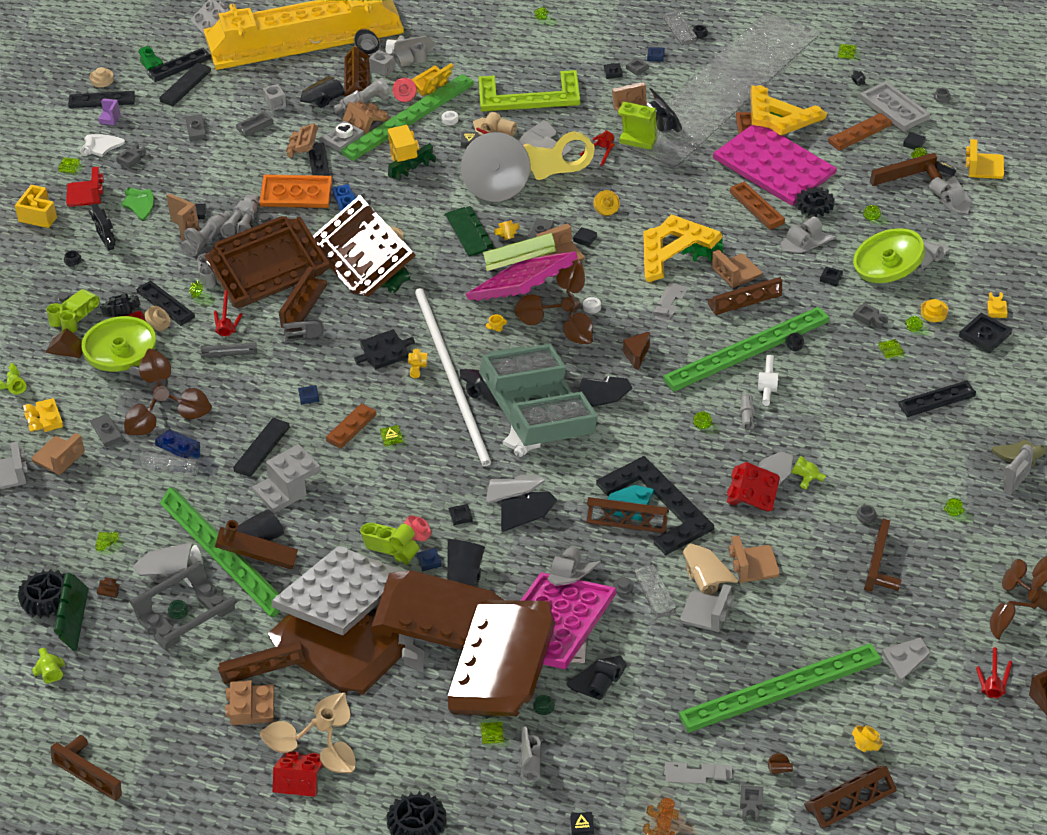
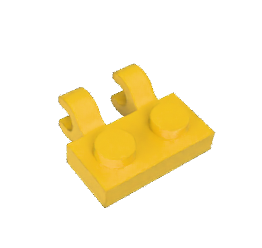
[23,398,63,432]

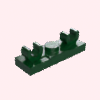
[388,143,436,181]

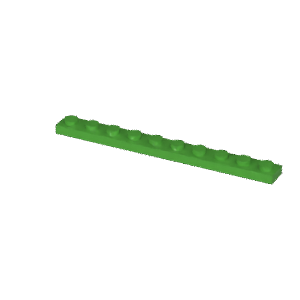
[341,74,474,161]
[663,307,829,392]
[160,487,280,617]
[679,643,881,733]

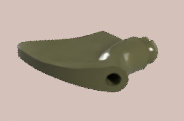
[992,439,1047,467]

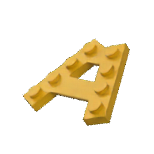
[750,85,827,136]
[643,214,723,282]

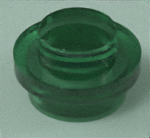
[168,600,189,619]
[533,695,555,715]

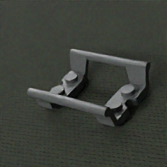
[130,561,237,650]

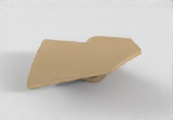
[473,112,517,137]
[683,543,738,595]

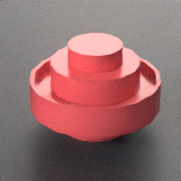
[392,78,417,102]
[404,515,432,541]

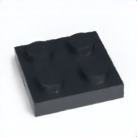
[959,313,1012,353]

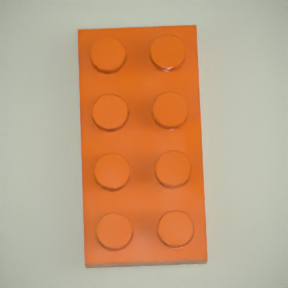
[259,175,332,208]

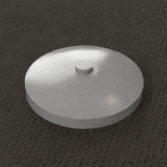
[461,132,531,202]

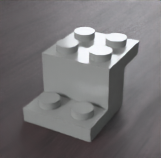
[252,444,321,513]

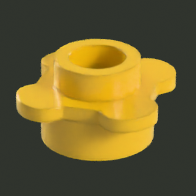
[486,314,507,332]

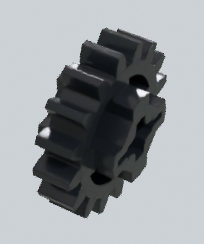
[796,186,835,217]
[100,293,141,317]

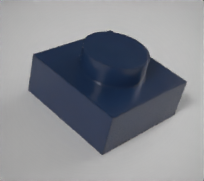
[416,548,442,572]

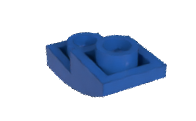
[332,184,355,211]

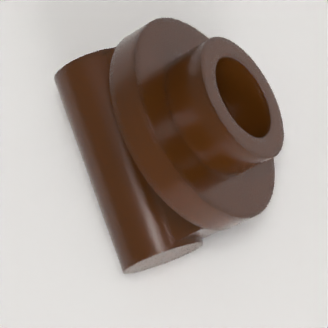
[97,577,120,598]
[768,753,793,774]

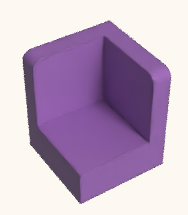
[99,99,121,125]

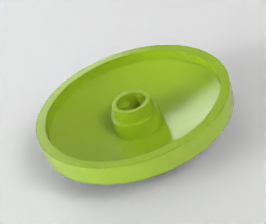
[853,228,926,283]
[82,316,157,372]

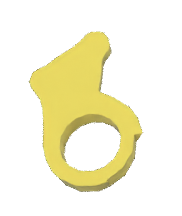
[523,131,595,180]

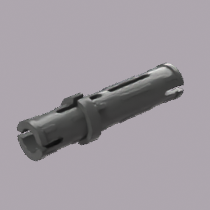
[201,342,257,358]

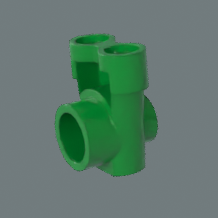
[138,46,164,71]

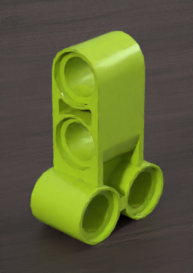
[46,289,100,333]
[360,523,419,565]

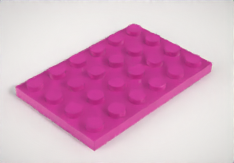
[713,125,837,206]
[466,251,578,301]
[520,572,616,669]

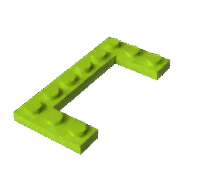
[478,70,580,112]

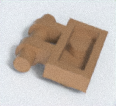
[286,123,318,158]

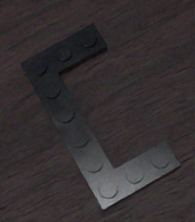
[596,456,714,556]

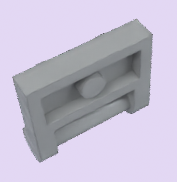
[319,121,364,153]
[1003,444,1033,495]

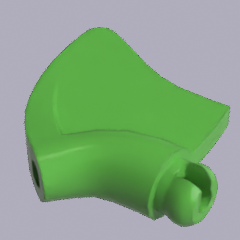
[121,187,154,220]

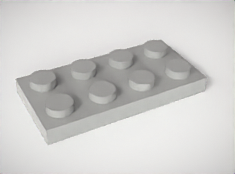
[860,81,930,132]

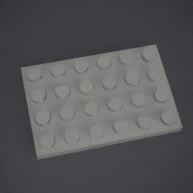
[272,546,403,635]

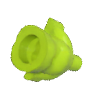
[0,363,27,395]
[791,455,826,490]
[32,648,65,684]

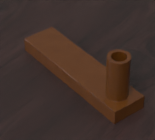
[870,153,943,186]
[864,518,902,591]
[215,520,298,569]
[51,735,122,801]

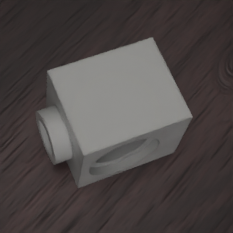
[369,50,396,77]
[263,84,286,111]

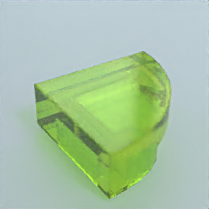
[95,532,119,551]

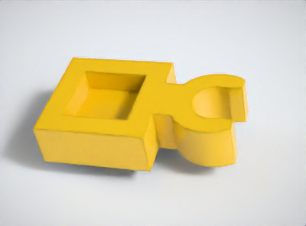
[987,292,1008,318]

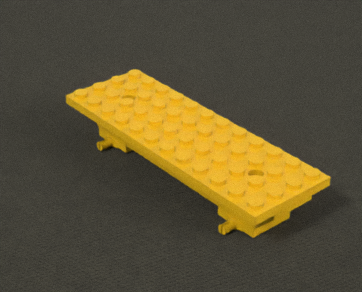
[203,0,404,70]

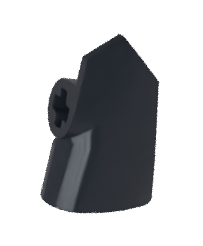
[300,76,344,108]
[646,88,682,133]
[459,369,499,406]
[578,377,633,407]
[501,492,557,532]
[237,509,284,541]
[447,539,485,586]
[567,655,627,700]

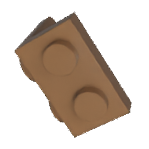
[612,82,649,118]
[342,101,391,135]
[32,433,85,475]
[728,536,779,583]

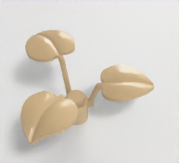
[260,693,356,773]

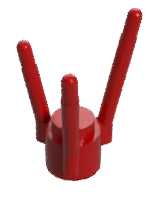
[580,130,615,167]
[214,290,243,336]
[976,647,1012,698]

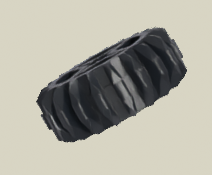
[18,569,65,619]
[386,790,447,835]

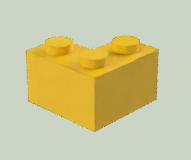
[387,125,419,162]
[15,185,57,228]

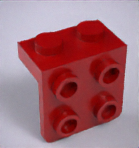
[66,166,104,207]
[726,462,780,512]
[272,751,323,797]

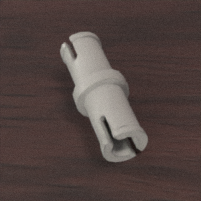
[740,393,755,429]

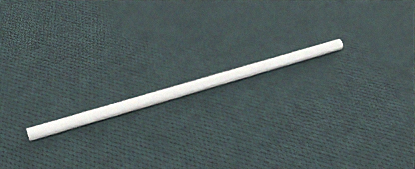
[415,288,491,466]

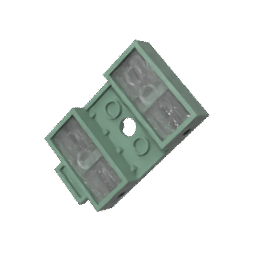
[479,344,598,446]

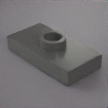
[236,111,274,137]
[185,114,206,141]
[528,218,554,239]
[90,413,123,448]

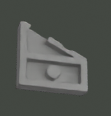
[882,637,930,683]

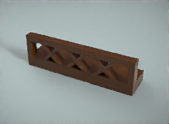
[344,46,370,97]
[279,266,327,328]
[708,277,783,315]
[586,497,669,534]
[218,640,306,684]
[804,766,897,828]

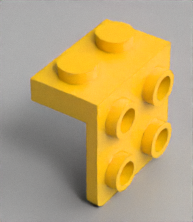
[411,63,454,97]
[966,139,1004,179]

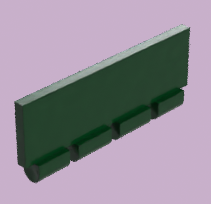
[445,206,494,257]
[54,573,89,651]

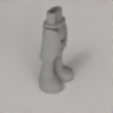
[333,78,390,114]
[220,195,259,238]
[180,211,231,257]

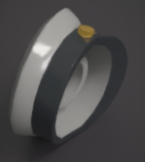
[353,29,381,57]

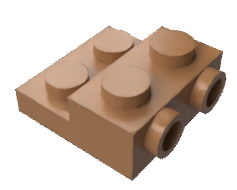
[225,680,274,725]

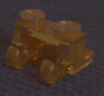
[643,798,679,835]

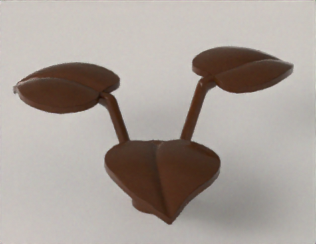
[515,259,593,344]
[124,348,212,435]
[990,556,1047,640]

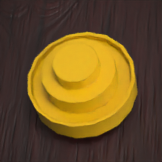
[593,190,620,216]
[494,220,520,240]
[921,299,948,322]
[852,725,883,752]

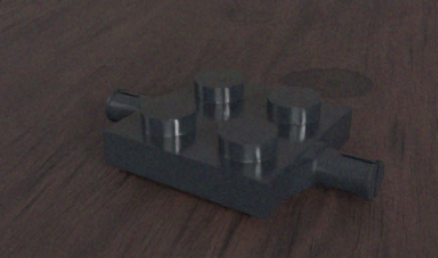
[88,203,116,251]
[354,329,415,370]

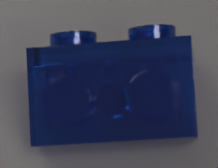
[155,429,200,459]

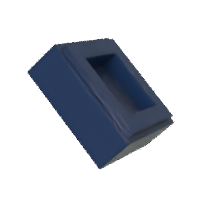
[647,47,665,62]
[298,385,319,405]

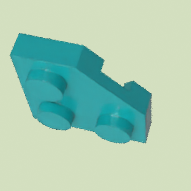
[605,485,654,521]

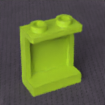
[618,101,658,150]

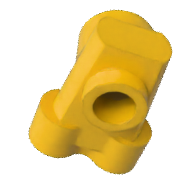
[408,349,428,378]

